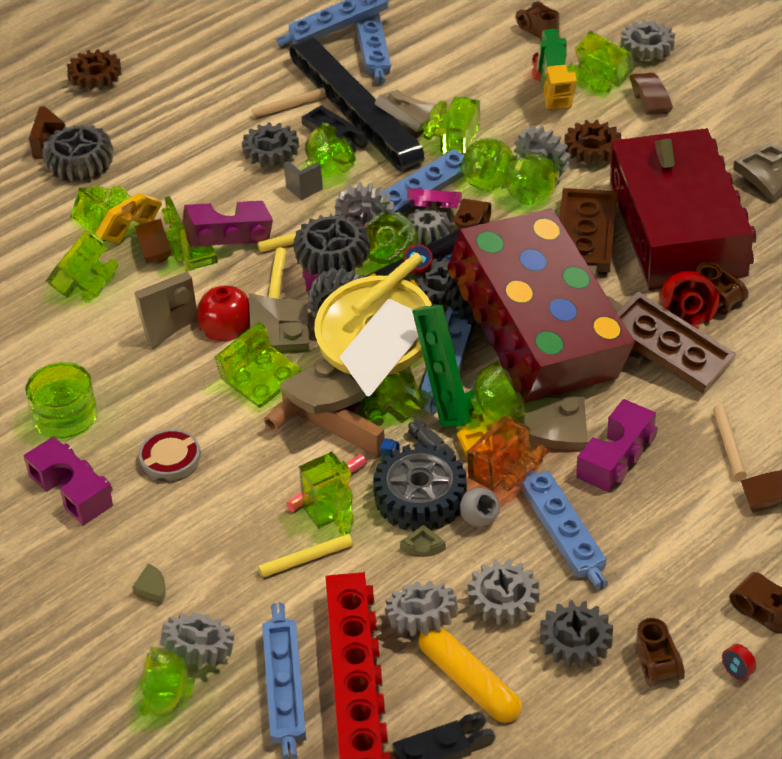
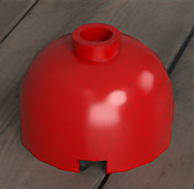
[658,271,719,329]
[197,285,250,341]

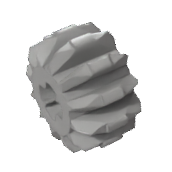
[404,207,452,246]

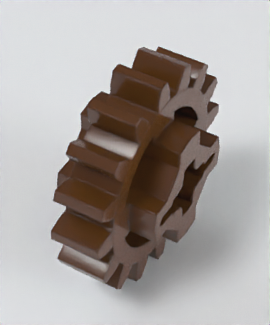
[67,49,122,91]
[564,120,621,165]

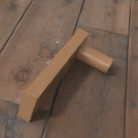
[264,394,385,457]

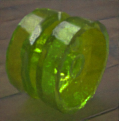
[25,362,98,439]

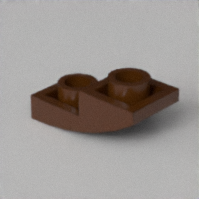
[629,72,673,115]
[135,219,172,264]
[741,470,782,513]

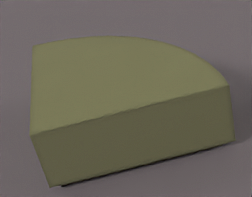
[655,139,675,168]
[400,525,446,556]
[132,564,166,604]

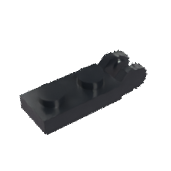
[301,105,368,156]
[392,711,496,759]

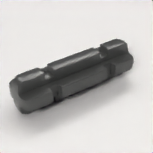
[408,419,455,455]

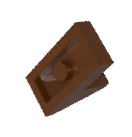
[29,106,66,159]

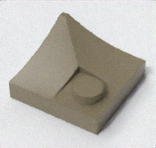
[374,90,445,132]
[733,142,782,203]
[134,272,197,349]
[249,293,310,354]
[280,359,365,414]
[523,397,588,450]

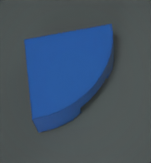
[380,438,401,464]

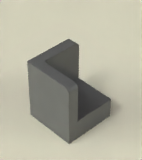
[284,161,323,201]

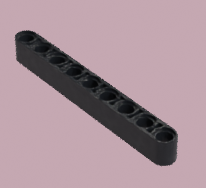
[289,37,425,171]

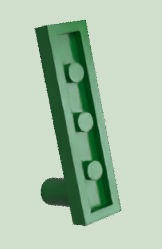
[412,305,486,427]

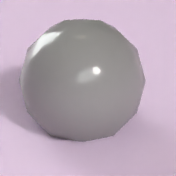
[459,487,500,528]

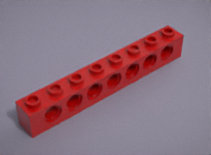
[325,572,390,759]

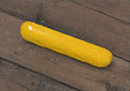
[418,626,522,723]

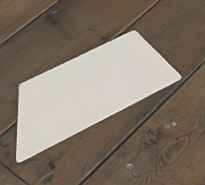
[340,299,418,397]

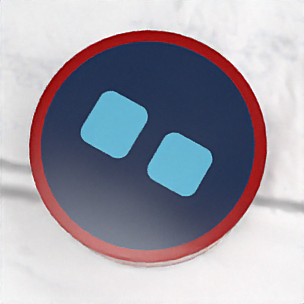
[404,245,433,275]
[722,644,756,680]

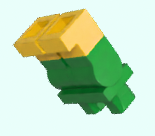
[536,29,577,110]

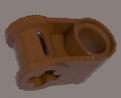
[515,1,560,40]
[454,199,492,230]
[696,262,749,314]
[729,572,782,633]
[635,618,685,687]

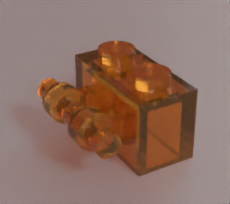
[467,415,548,492]

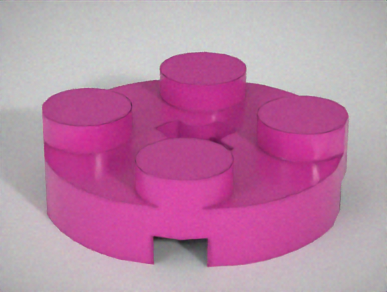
[407,188,462,209]

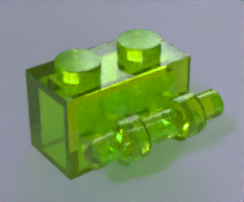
[567,30,634,95]
[422,96,480,154]
[45,230,119,302]
[361,366,426,426]
[299,451,354,535]

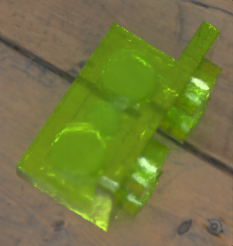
[70,185,131,241]
[162,196,218,272]
[214,322,302,408]

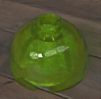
[305,123,356,177]
[460,138,515,191]
[504,154,560,205]
[364,212,418,267]
[470,360,526,423]
[138,646,194,717]

